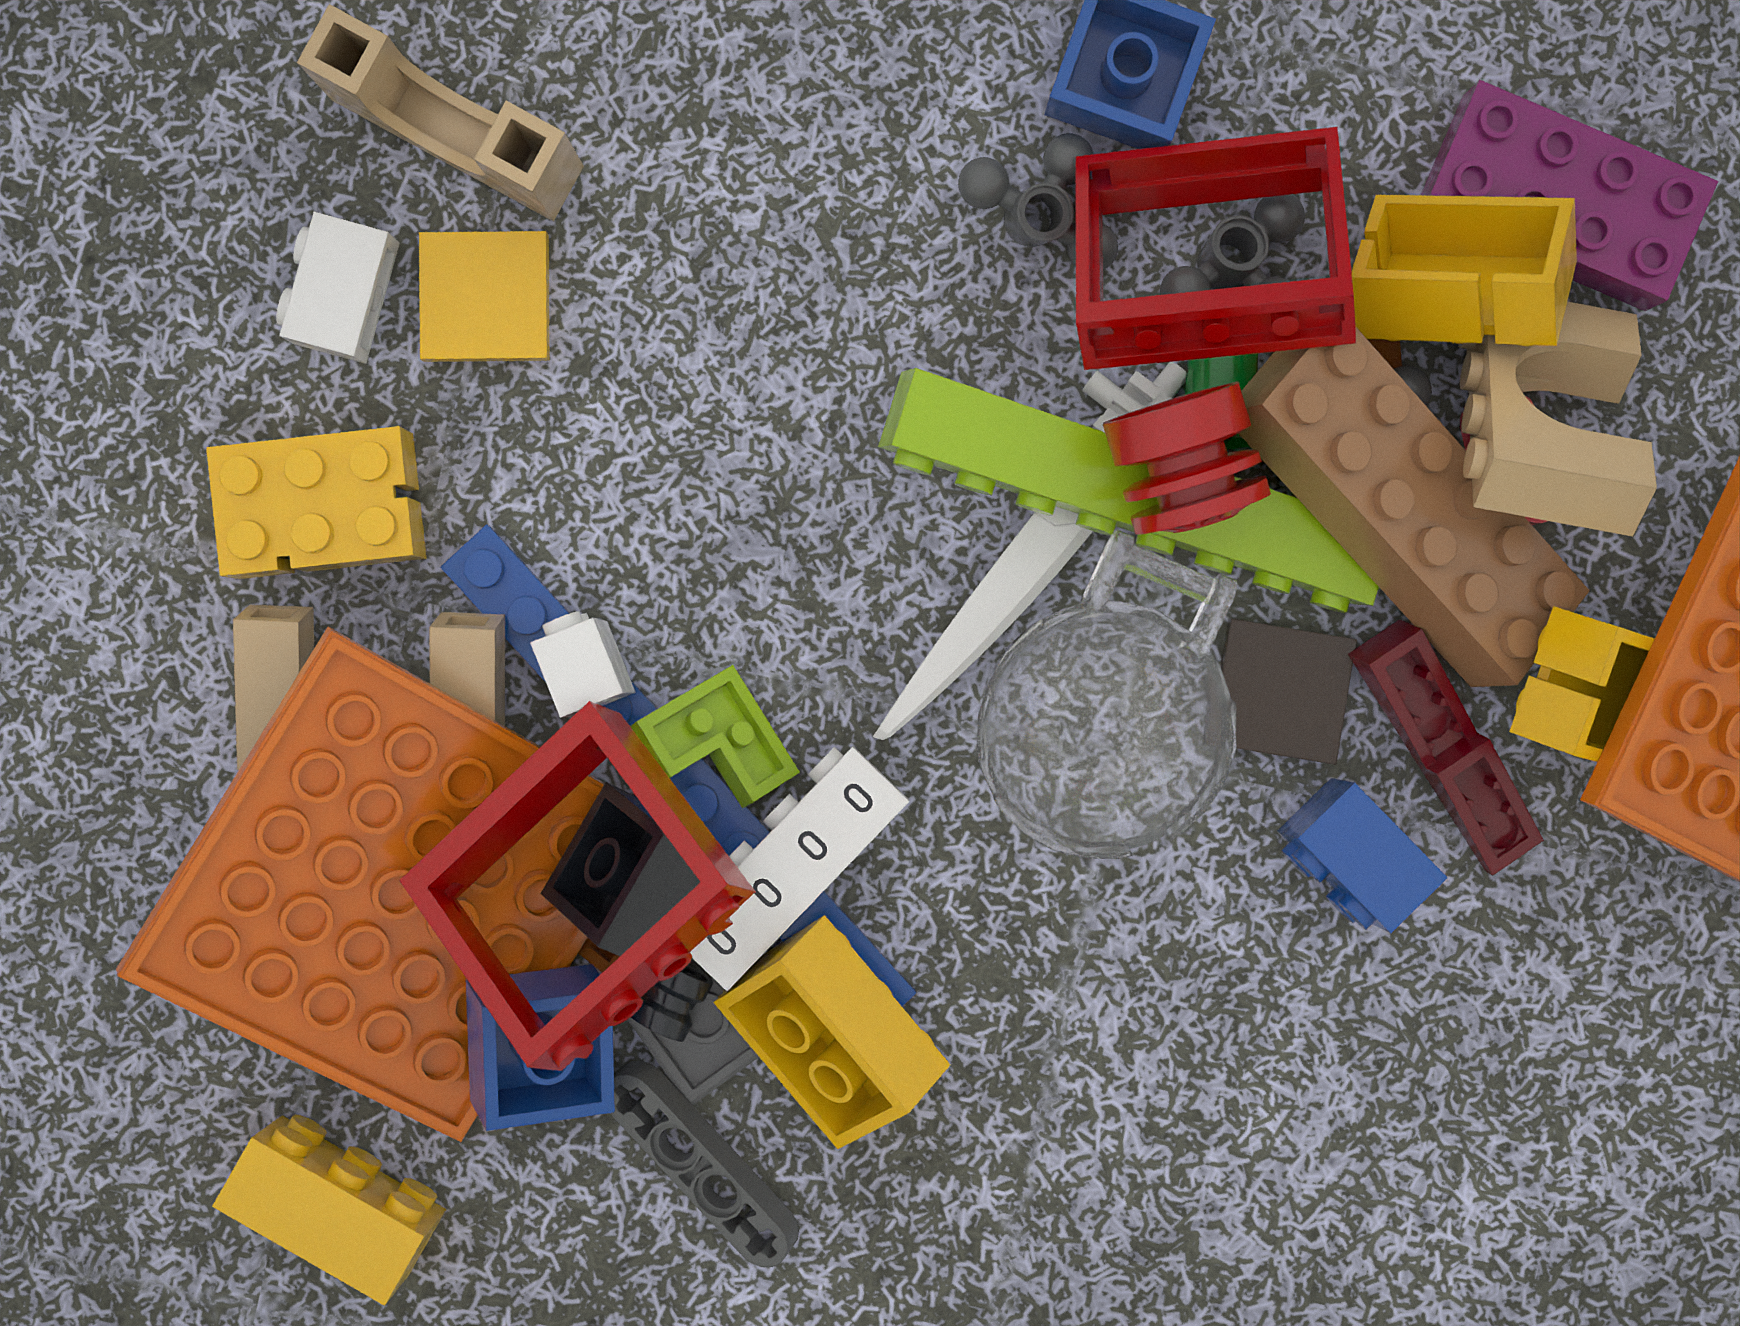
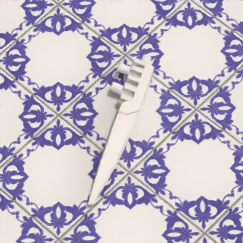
[873,362,1187,740]

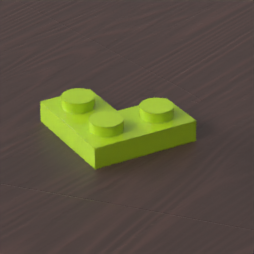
[630,665,800,809]

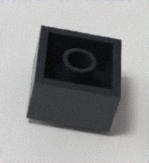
[540,782,700,956]

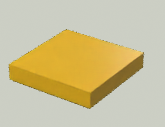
[419,231,550,362]

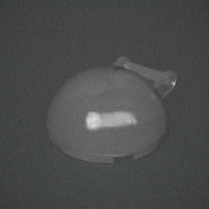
[977,530,1237,859]

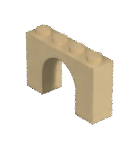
[297,4,584,222]
[1458,302,1657,537]
[233,605,505,770]

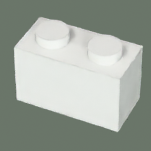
[276,212,400,364]
[530,611,636,718]

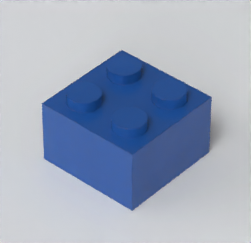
[1044,0,1216,149]
[1277,778,1448,933]
[466,964,615,1131]

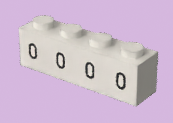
[690,746,909,991]

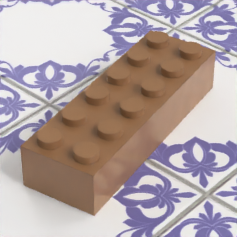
[1238,327,1590,687]

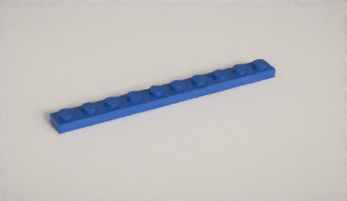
[440,524,917,1006]

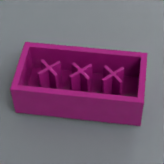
[1420,79,1719,311]

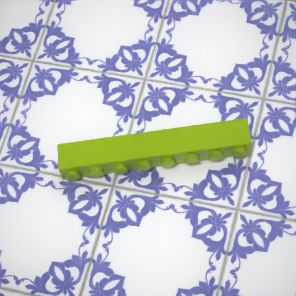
[878,368,1379,613]

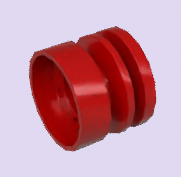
[1103,382,1271,534]

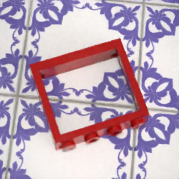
[1076,126,1356,370]
[399,701,756,1071]

